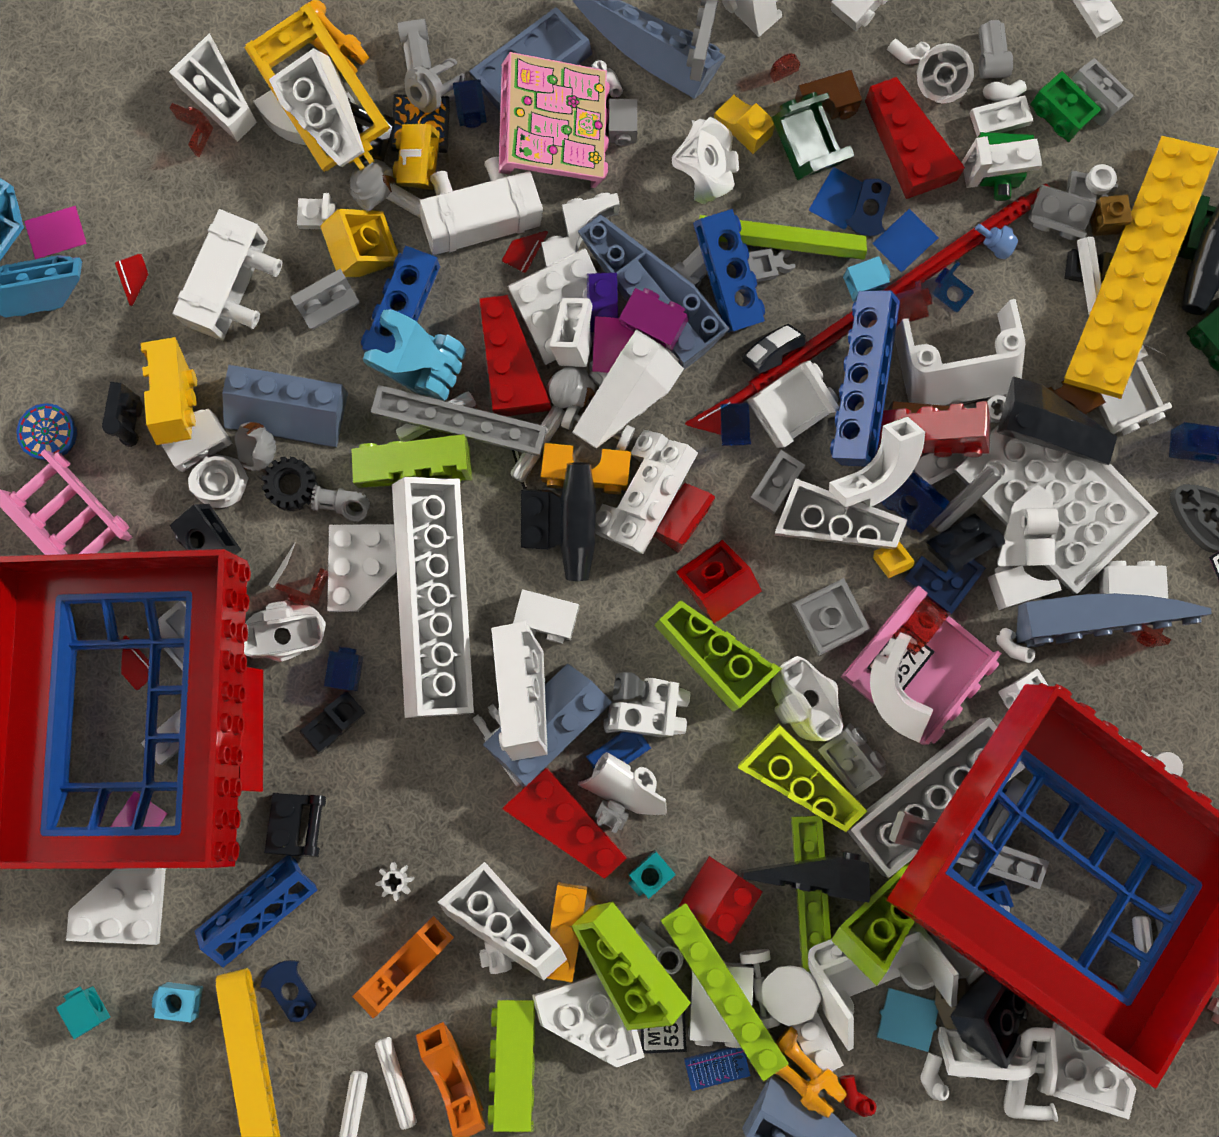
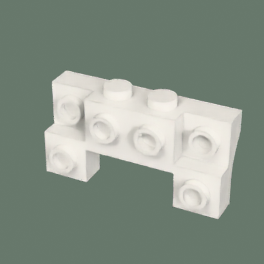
[595,429,698,554]

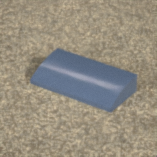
[469,7,592,112]

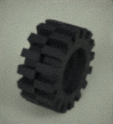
[261,456,318,511]

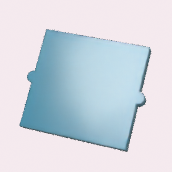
[876,987,938,1052]

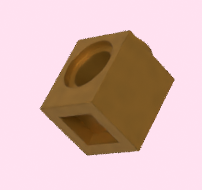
[1090,194,1132,236]

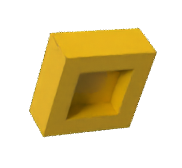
[873,541,915,579]

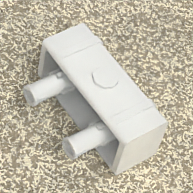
[419,157,543,256]
[172,209,282,341]

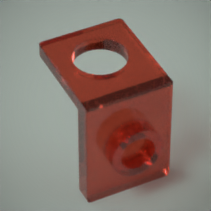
[170,103,213,157]
[275,568,328,605]
[892,597,949,655]
[1130,625,1171,648]

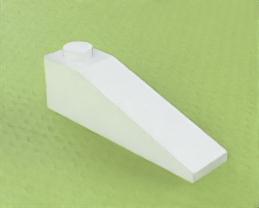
[269,48,365,167]
[572,329,684,449]

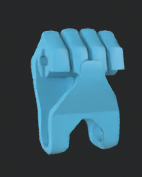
[363,310,467,401]

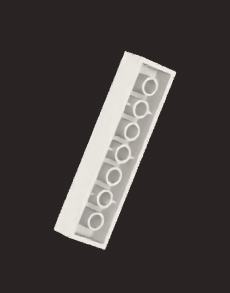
[392,477,474,718]

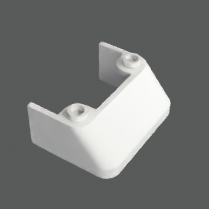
[895,299,1025,406]
[808,922,959,1051]

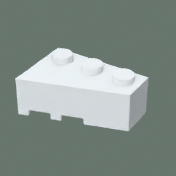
[722,0,782,37]
[169,33,257,142]

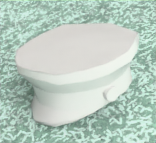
[188,454,249,508]
[762,965,821,1026]

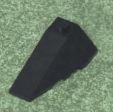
[997,377,1117,465]
[740,851,870,903]
[950,974,1029,1069]

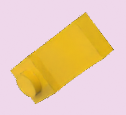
[714,95,775,154]

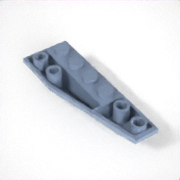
[572,0,726,99]
[578,214,729,371]
[1016,593,1212,648]
[742,1075,857,1137]

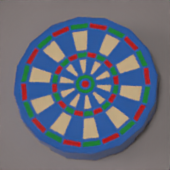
[16,403,77,461]

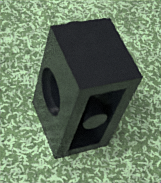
[169,504,241,555]

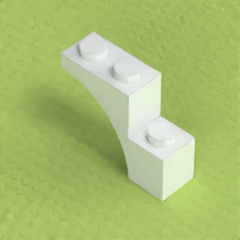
[541,193,620,267]

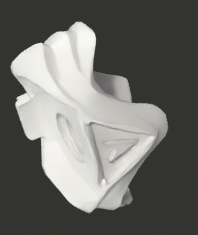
[672,117,739,204]
[244,600,326,662]
[771,656,843,741]

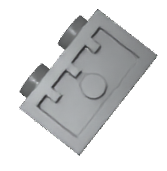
[1071,58,1134,126]
[1028,184,1097,241]
[290,268,359,330]
[818,723,887,797]

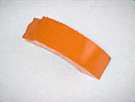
[352,916,454,1019]
[416,1022,486,1137]

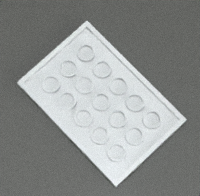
[952,426,1158,594]

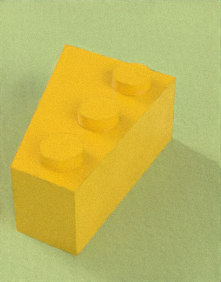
[141,337,197,445]

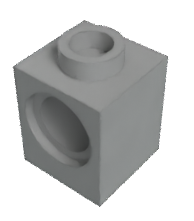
[609,99,637,146]

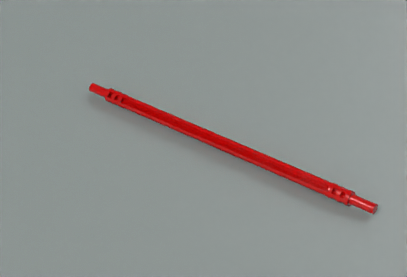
[728,183,1050,408]

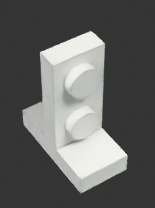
[962,136,1042,188]

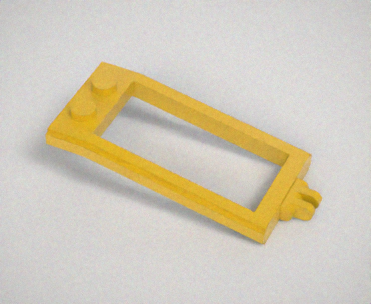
[244,3,390,172]

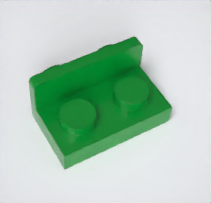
[1030,71,1102,142]

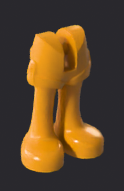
[307,0,369,74]
[755,1026,847,1118]

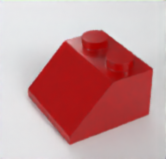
[653,482,715,553]
[676,540,762,624]
[678,856,763,944]

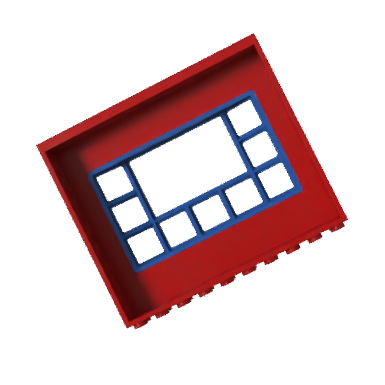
[0,549,251,869]
[886,683,1219,1089]

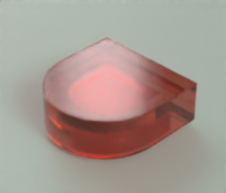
[770,53,800,82]

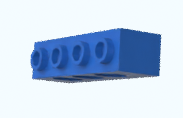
[693,209,765,333]
[361,245,440,353]

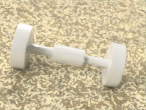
[561,406,635,451]
[740,949,780,1029]

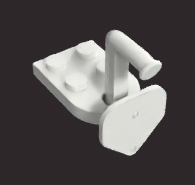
[938,1027,1058,1122]

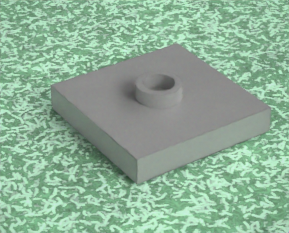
[791,578,871,656]

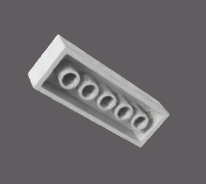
[847,718,1025,878]

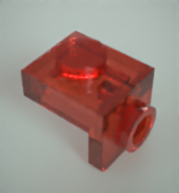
[895,280,933,326]

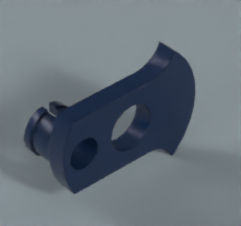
[845,178,891,236]
[260,960,317,1022]

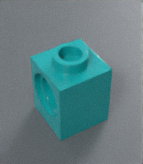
[628,850,676,899]
[56,986,111,1039]

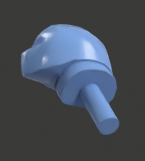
[975,224,1018,259]

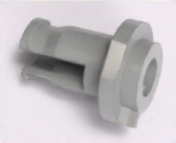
[404,58,465,113]

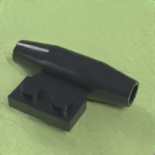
[1182,204,1219,315]
[521,462,596,581]

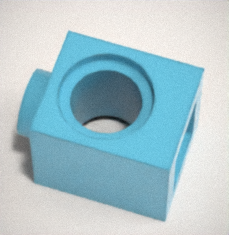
[843,256,891,302]
[152,982,203,1022]

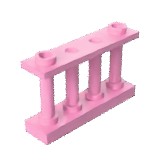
[0,449,133,555]

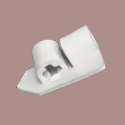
[997,484,1059,566]
[578,752,667,815]

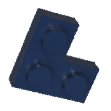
[903,556,986,615]

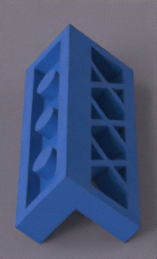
[194,856,318,968]

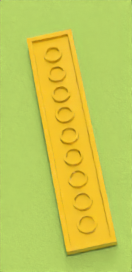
[1064,136,1219,399]

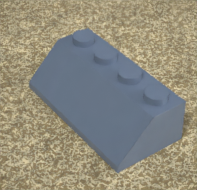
[222,365,348,448]
[483,663,612,788]

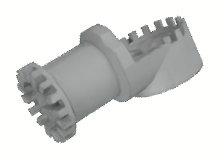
[311,485,370,522]

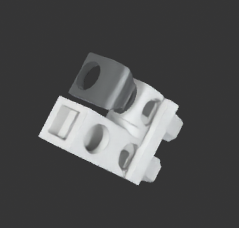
[606,672,690,737]

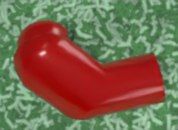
[839,1075,877,1117]

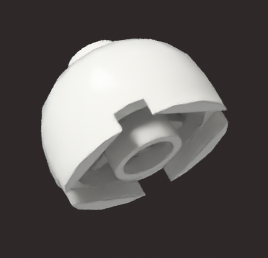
[916,43,974,104]

